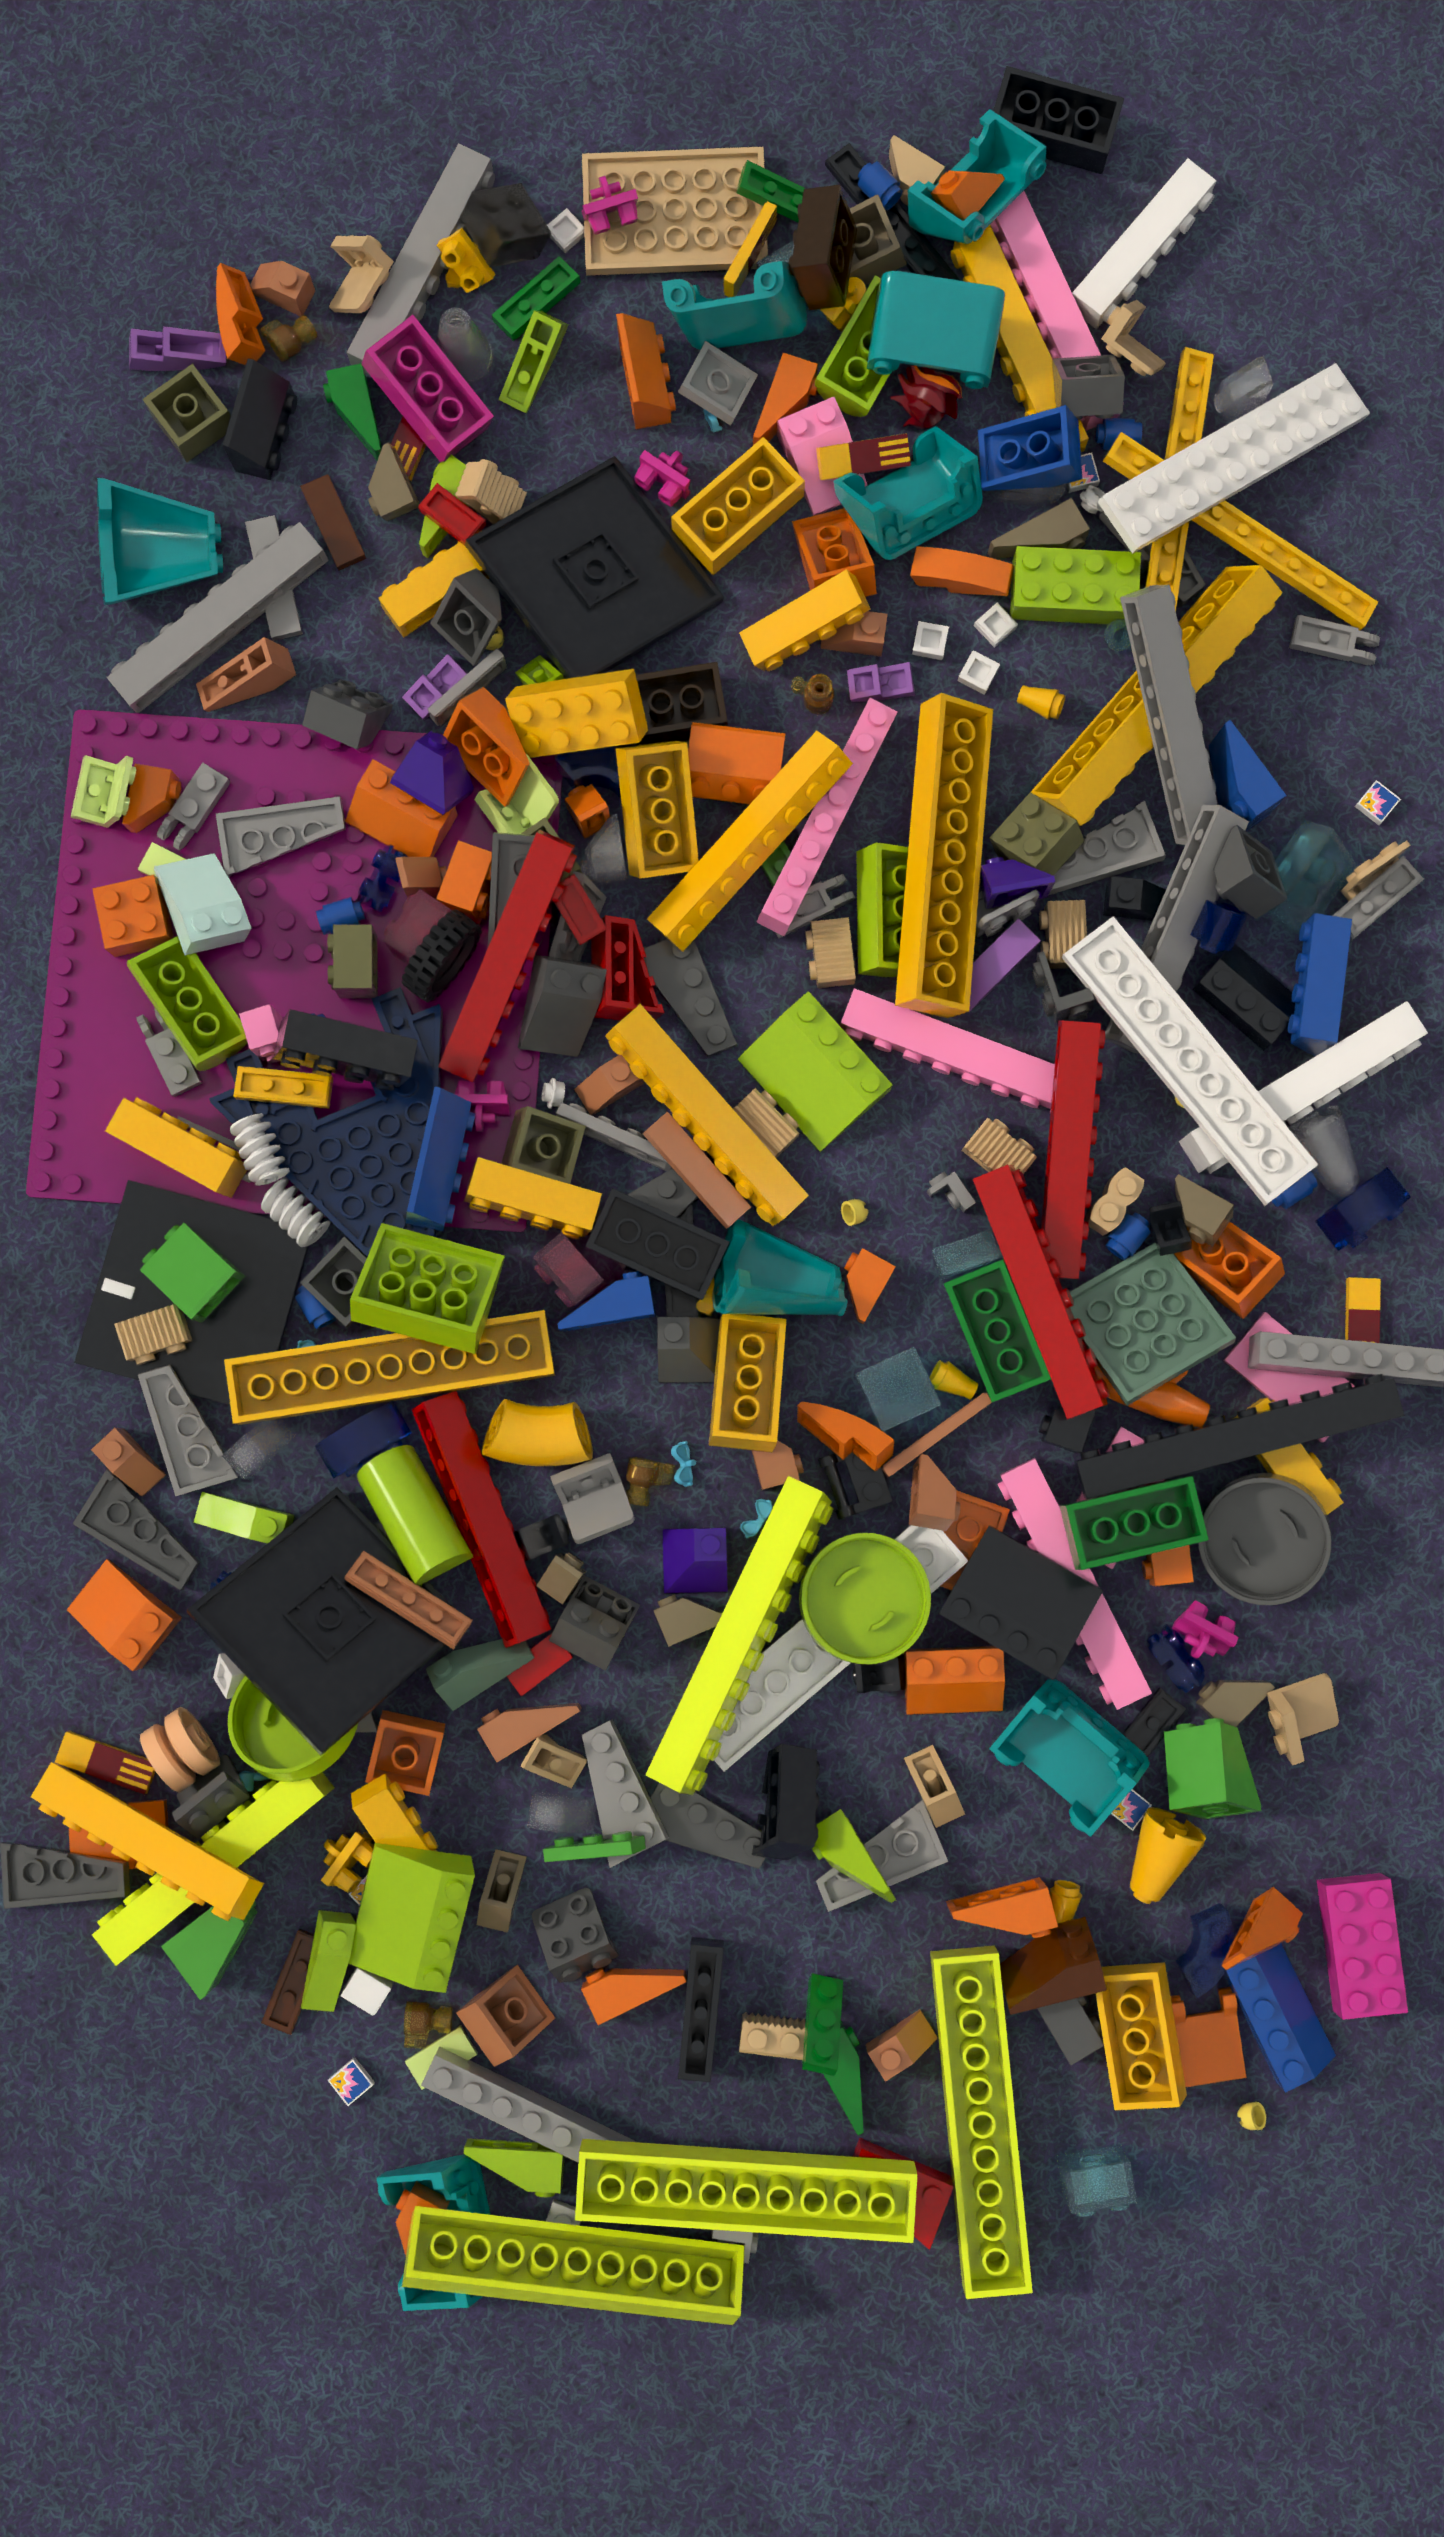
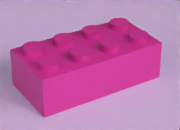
[362,315,494,462]
[1317,1873,1408,2020]

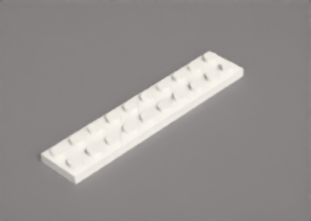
[1098,363,1370,554]
[1062,916,1318,1206]
[714,1525,968,1772]

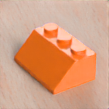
[616,313,676,429]
[688,722,785,804]
[345,759,458,857]
[904,1646,1005,1715]

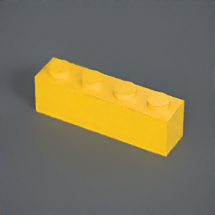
[378,541,490,638]
[739,569,871,671]
[1233,1398,1344,1515]
[351,1774,438,1851]

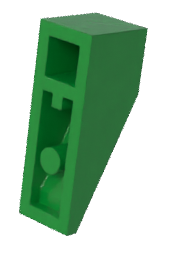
[323,363,382,461]
[824,2021,863,2136]

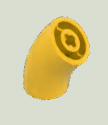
[482,1399,593,1466]

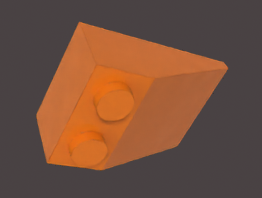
[792,508,877,597]
[443,687,530,807]
[1174,1222,1285,1319]
[67,1559,182,1671]
[946,1877,1058,1938]

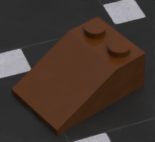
[1000,1917,1107,2015]

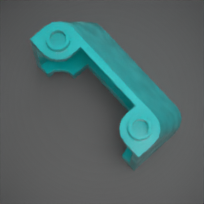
[908,109,1046,244]
[662,261,807,350]
[866,271,1005,389]
[833,426,983,560]
[989,1678,1150,1837]
[376,2154,490,2311]

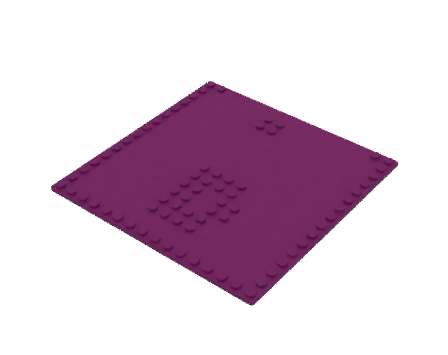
[26,709,565,1232]

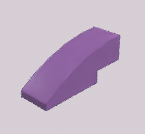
[129,326,226,371]
[969,918,1041,1012]

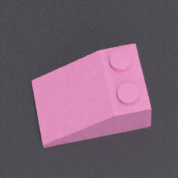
[777,397,868,516]

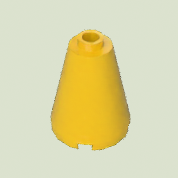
[1130,1807,1206,1904]

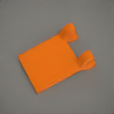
[1171,1987,1247,2087]

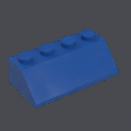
[1288,913,1352,1056]
[405,1087,476,1231]
[1218,1943,1336,2093]

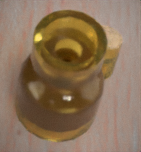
[259,315,318,362]
[791,674,835,715]
[626,1457,675,1506]
[404,2001,453,2049]

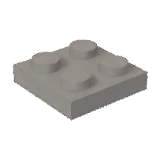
[678,341,758,425]

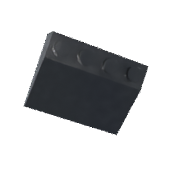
[939,1525,1103,1680]

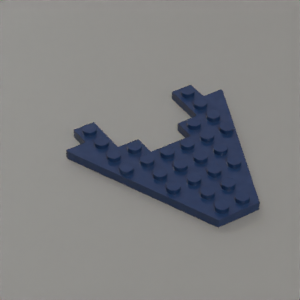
[209,987,443,1257]

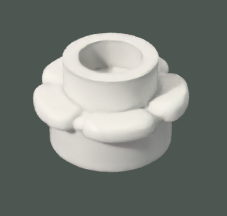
[1080,485,1105,514]
[542,1078,565,1109]

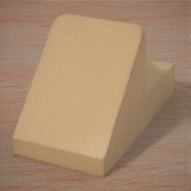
[521,1734,587,1789]

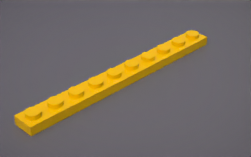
[1145,347,1214,611]
[1103,432,1378,631]

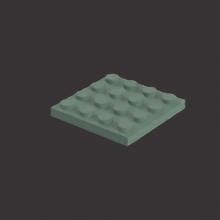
[1070,1243,1236,1406]

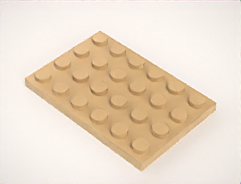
[582,147,768,276]

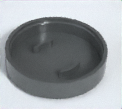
[1199,1473,1332,1605]

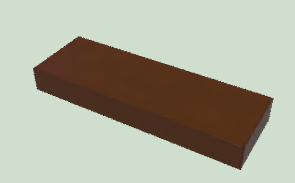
[300,474,366,571]
[261,1929,314,2035]

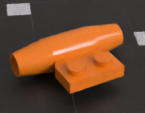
[1094,1366,1210,1428]

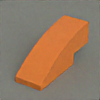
[216,263,265,365]
[910,546,1014,596]
[797,1401,894,1472]

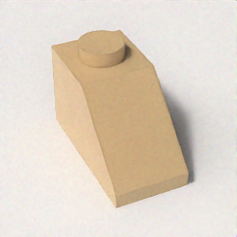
[889,135,945,206]
[904,1745,965,1828]

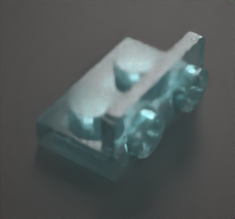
[931,1230,1003,1279]

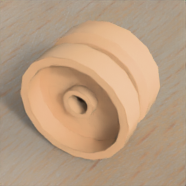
[140,1707,220,1793]

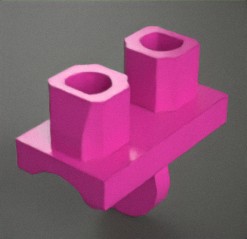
[581,176,638,235]
[634,450,691,507]
[455,1080,510,1132]
[1172,1601,1239,1659]

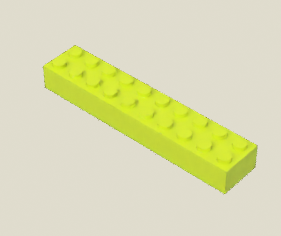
[645,1476,833,1795]
[930,1945,1033,2299]
[575,2139,917,2243]
[402,2206,745,2325]

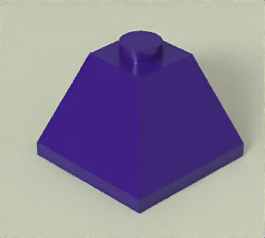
[390,731,474,815]
[980,857,1055,909]
[663,1527,728,1593]

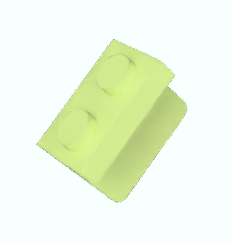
[474,754,559,834]
[71,755,136,828]

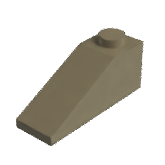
[988,498,1090,558]

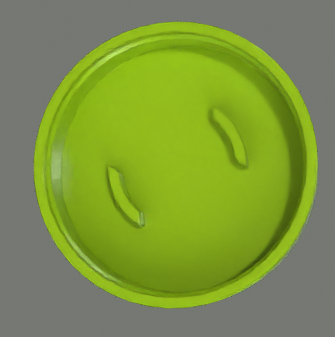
[799,1533,931,1664]
[228,1676,358,1782]

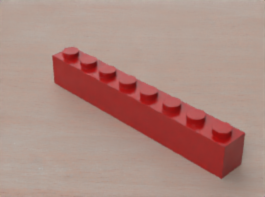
[438,830,577,1082]
[1041,1020,1105,1279]
[973,1164,1110,1419]
[411,1391,551,1648]

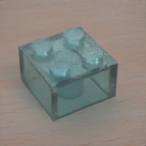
[854,1347,942,1432]
[1055,2144,1137,2217]

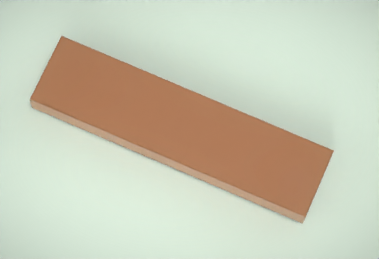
[642,1111,751,1229]
[882,1393,992,1477]
[344,1551,473,1650]

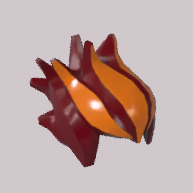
[890,365,962,429]

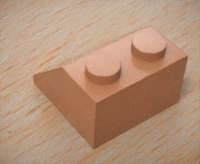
[456,1965,555,2067]

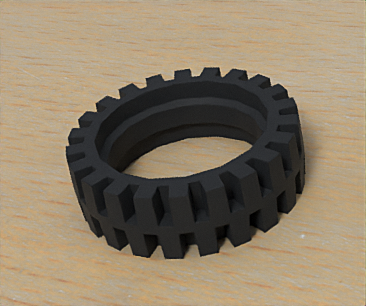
[402,909,482,1002]

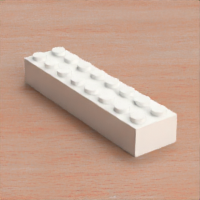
[1179,1001,1428,1174]

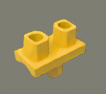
[436,228,495,293]
[820,277,867,332]
[321,1832,374,1893]

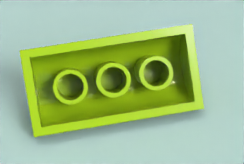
[815,275,890,417]
[127,936,248,1071]
[357,1445,473,1586]

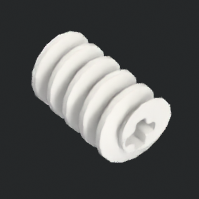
[230,1113,290,1186]
[261,1177,330,1247]

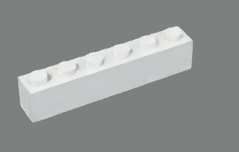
[1072,158,1216,329]

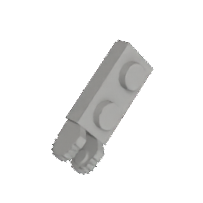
[1289,615,1380,665]
[157,762,231,850]
[775,874,855,939]
[136,1009,202,1097]

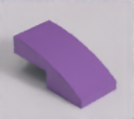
[402,654,468,720]
[847,662,915,702]

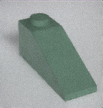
[426,1639,534,1711]

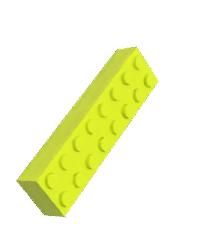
[92,1772,335,1966]

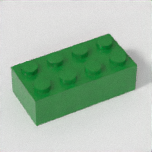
[944,1259,1051,1403]
[1059,1476,1209,1570]

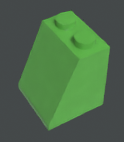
[140,1223,245,1323]
[1164,1718,1261,1819]
[161,1901,257,2000]

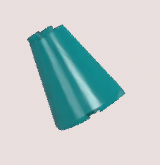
[97,478,223,605]
[712,1219,848,1316]

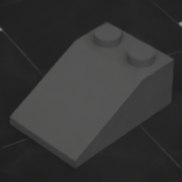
[518,955,607,1057]

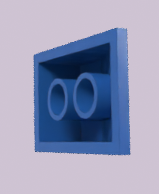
[978,405,1082,491]
[1208,720,1287,831]
[557,1271,656,1332]

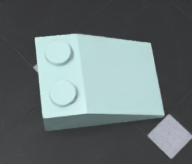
[154,853,251,955]

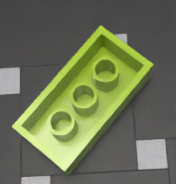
[1010,546,1141,625]

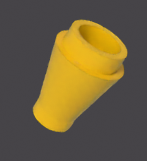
[1017,685,1066,720]
[929,1360,978,1400]
[1050,1880,1082,1924]

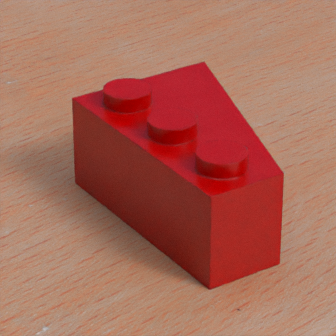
[591,915,664,1021]
[852,2138,954,2250]

